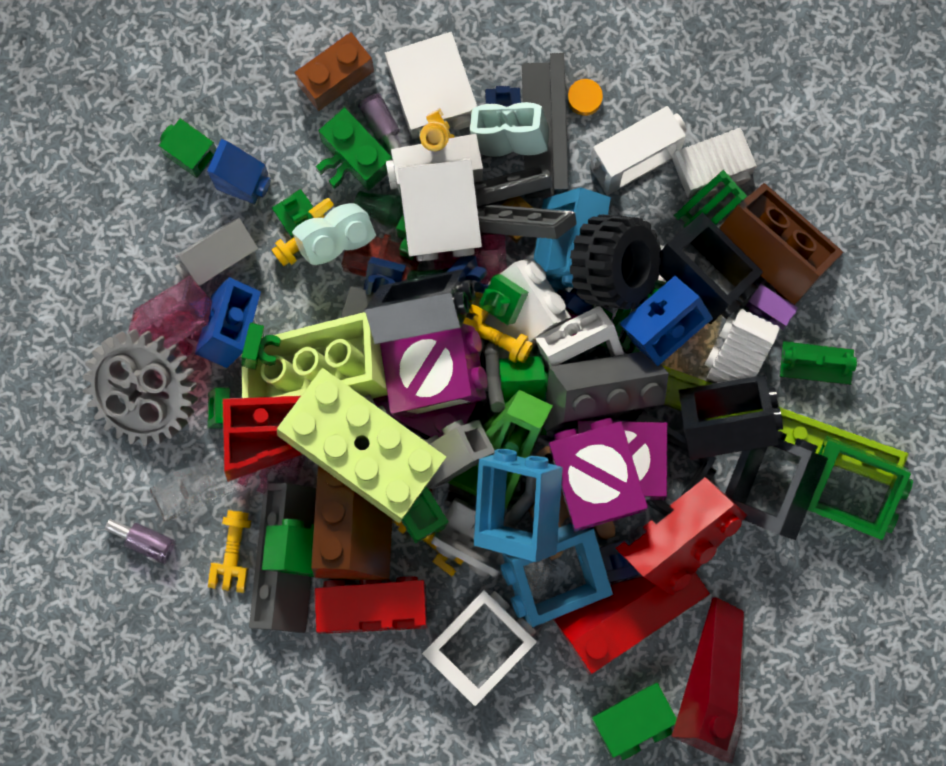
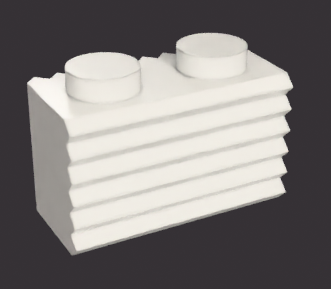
[672,128,757,199]
[705,309,779,383]

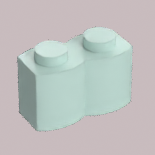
[470,102,550,157]
[292,203,376,265]

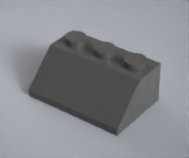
[544,352,669,431]

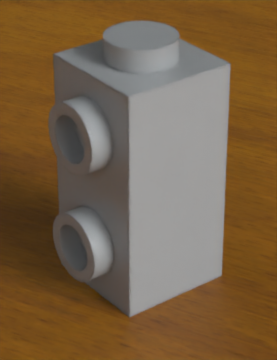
[175,218,259,287]
[425,420,495,489]

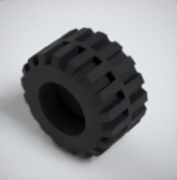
[570,214,661,310]

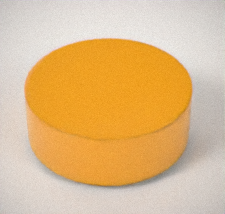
[567,79,603,116]

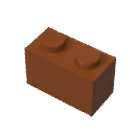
[294,32,374,111]

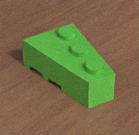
[448,390,553,510]

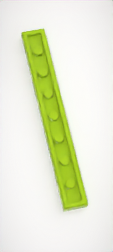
[662,365,909,486]

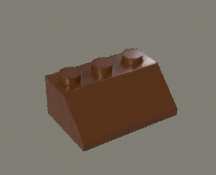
[719,183,844,305]
[311,465,393,581]

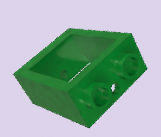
[808,436,913,540]

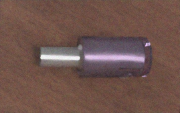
[358,93,401,152]
[105,519,176,565]

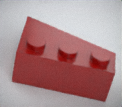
[223,396,302,482]
[615,477,747,596]
[315,576,428,634]

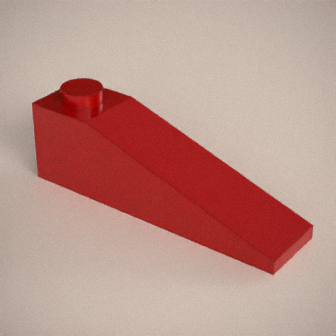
[553,572,710,675]

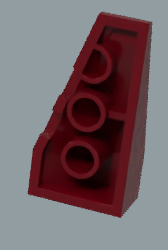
[672,597,744,763]

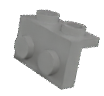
[431,496,515,577]

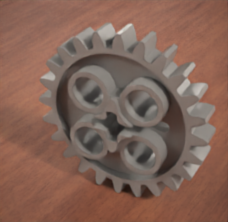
[82,329,198,446]

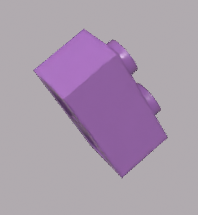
[746,284,798,330]

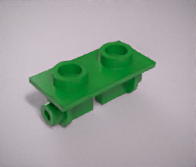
[779,341,857,385]

